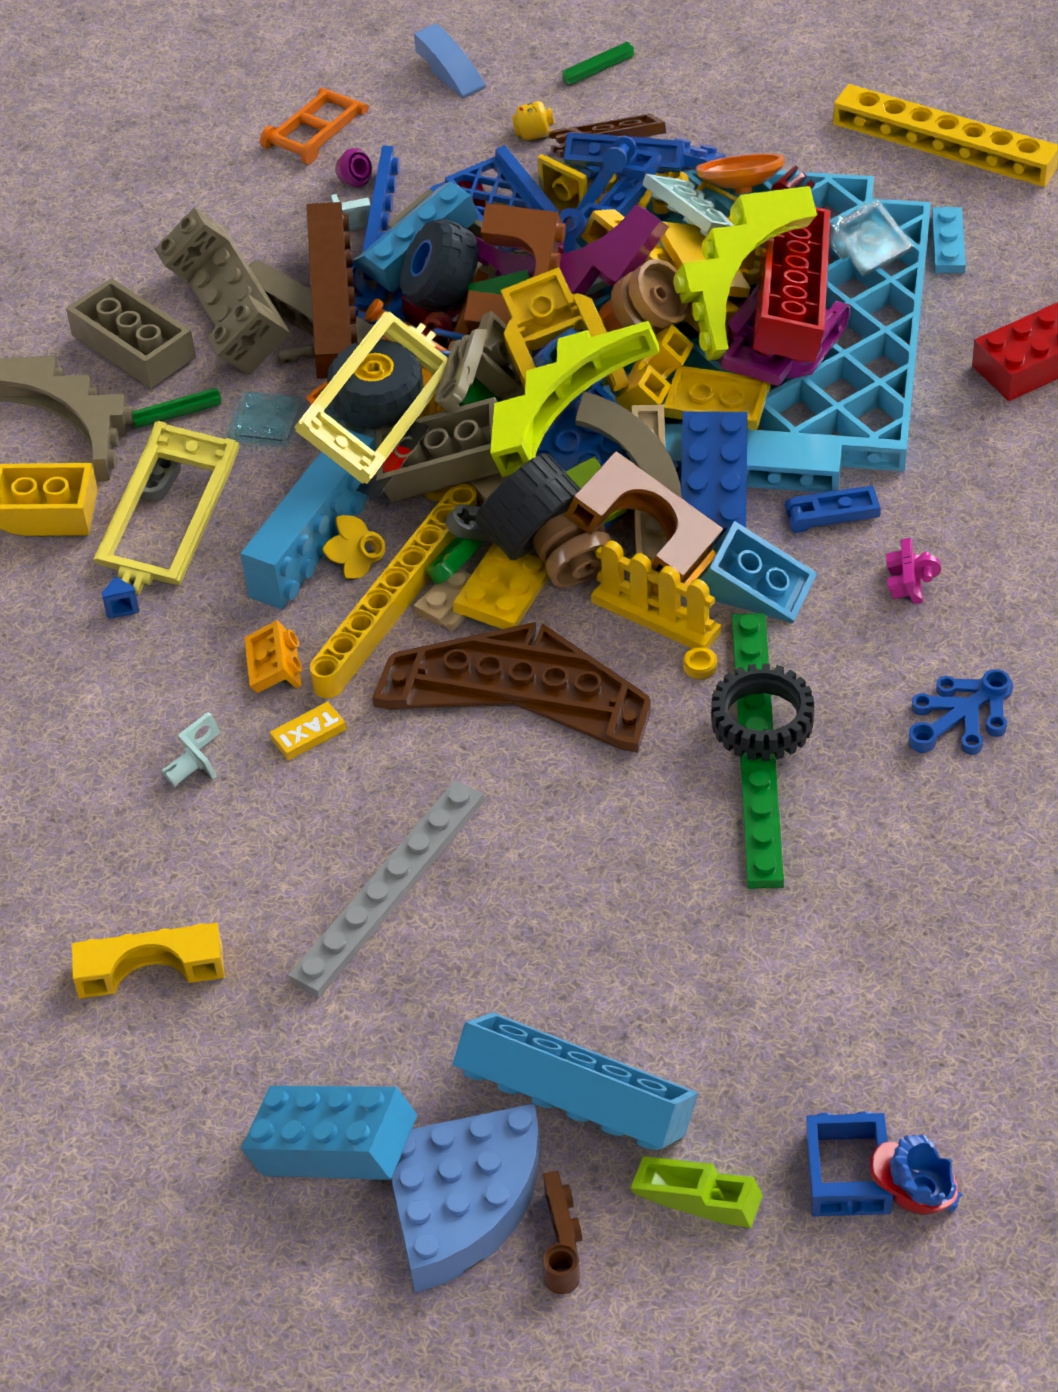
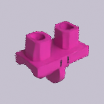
[886,538,941,603]

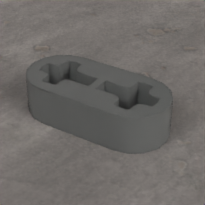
[446,504,494,543]

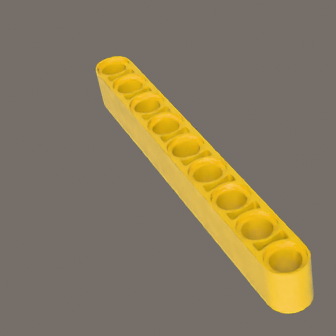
[310,483,478,698]

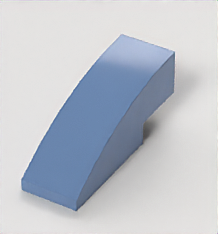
[414,23,486,99]

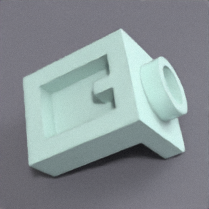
[331,194,371,232]

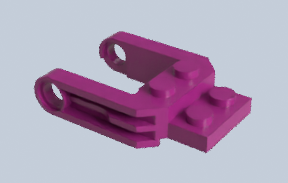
[721,285,850,386]

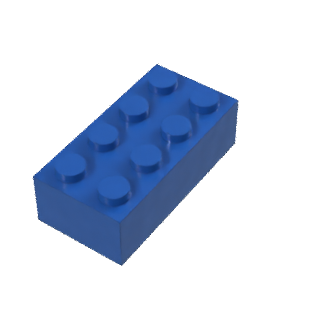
[681,411,748,544]

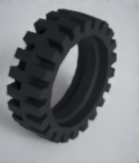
[711,663,815,761]

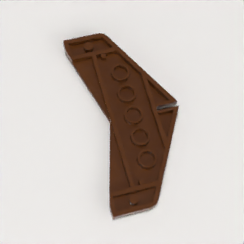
[372,622,651,753]

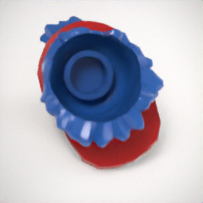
[870,1134,963,1215]

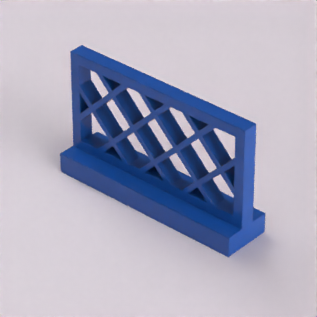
[564,132,686,180]
[445,145,560,255]

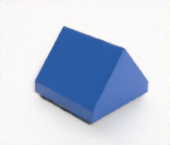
[101,576,140,619]

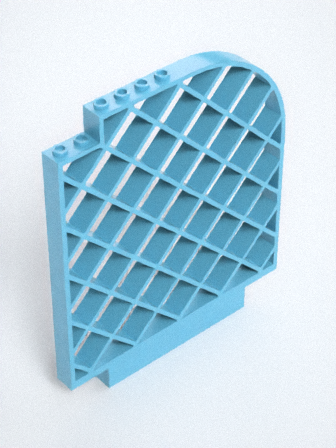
[576,169,931,493]

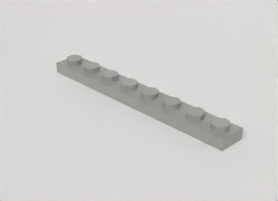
[288,780,485,998]

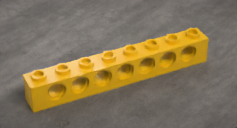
[833,84,1058,187]

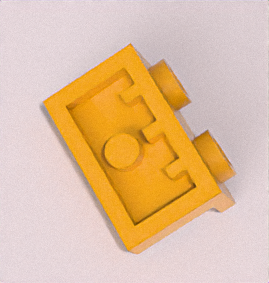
[244,620,303,693]

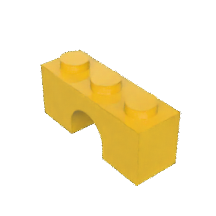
[615,324,694,413]

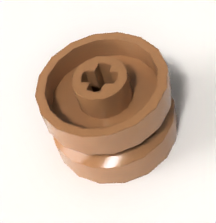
[611,259,692,335]
[533,512,611,588]

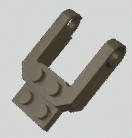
[435,311,533,413]

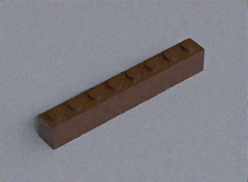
[306,202,358,379]

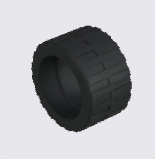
[475,453,581,560]

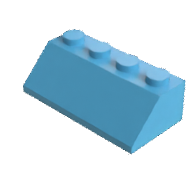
[352,181,478,293]

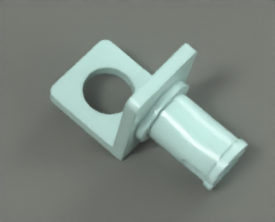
[161,712,220,788]

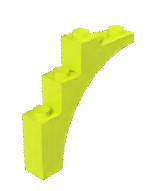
[673,186,817,361]
[491,321,659,477]

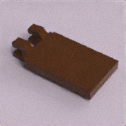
[548,113,666,158]

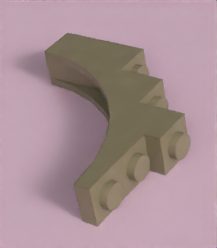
[0,355,133,481]

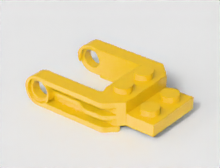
[501,267,629,393]

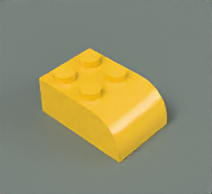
[0,463,98,536]

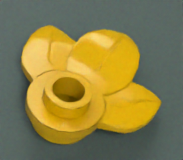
[322,515,385,579]

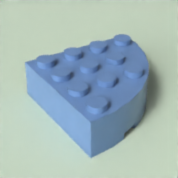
[391,1103,540,1293]

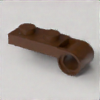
[543,1171,583,1294]

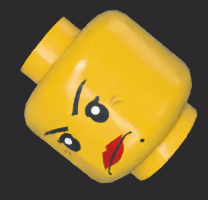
[512,101,555,141]

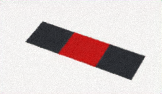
[356,421,430,499]

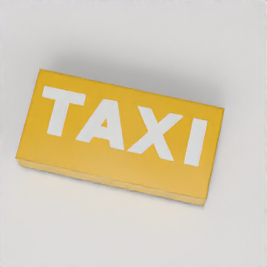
[269,701,347,761]

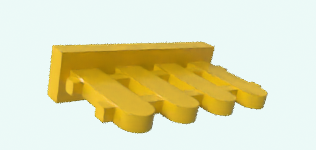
[591,540,721,649]

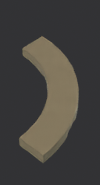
[575,392,682,537]

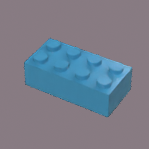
[241,1086,417,1180]

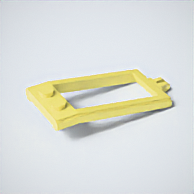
[295,312,448,484]
[93,421,240,595]

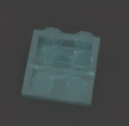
[829,200,914,277]

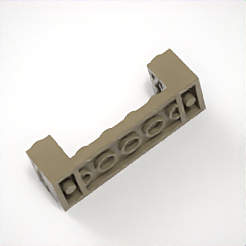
[155,207,291,375]

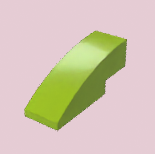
[630,1156,763,1228]

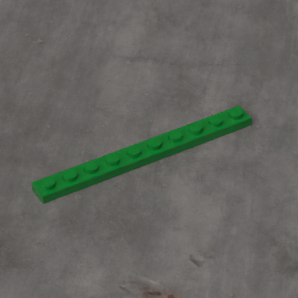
[732,613,784,889]

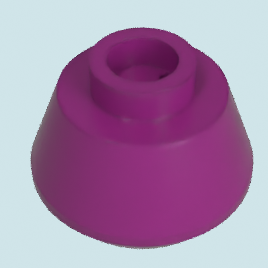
[335,148,372,187]

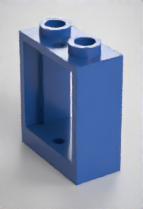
[805,1111,893,1217]

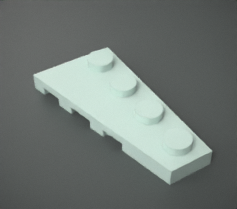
[642,174,734,236]

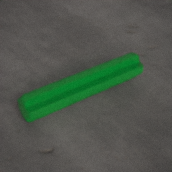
[561,42,634,85]
[132,388,222,428]

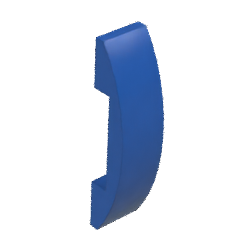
[571,149,662,225]

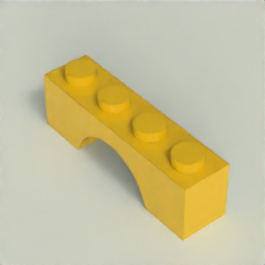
[71,922,225,999]

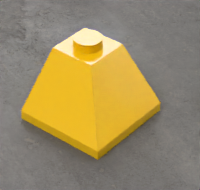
[538,154,587,212]

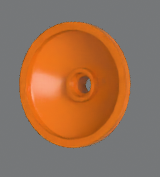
[696,153,785,194]

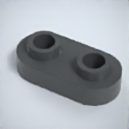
[140,458,181,501]

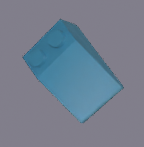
[698,521,817,623]

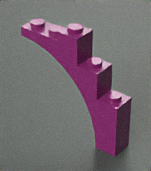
[474,204,669,296]

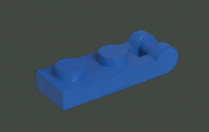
[784,485,881,533]

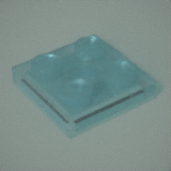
[227,391,304,448]

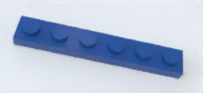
[362,146,400,280]

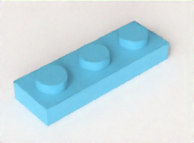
[932,206,966,273]

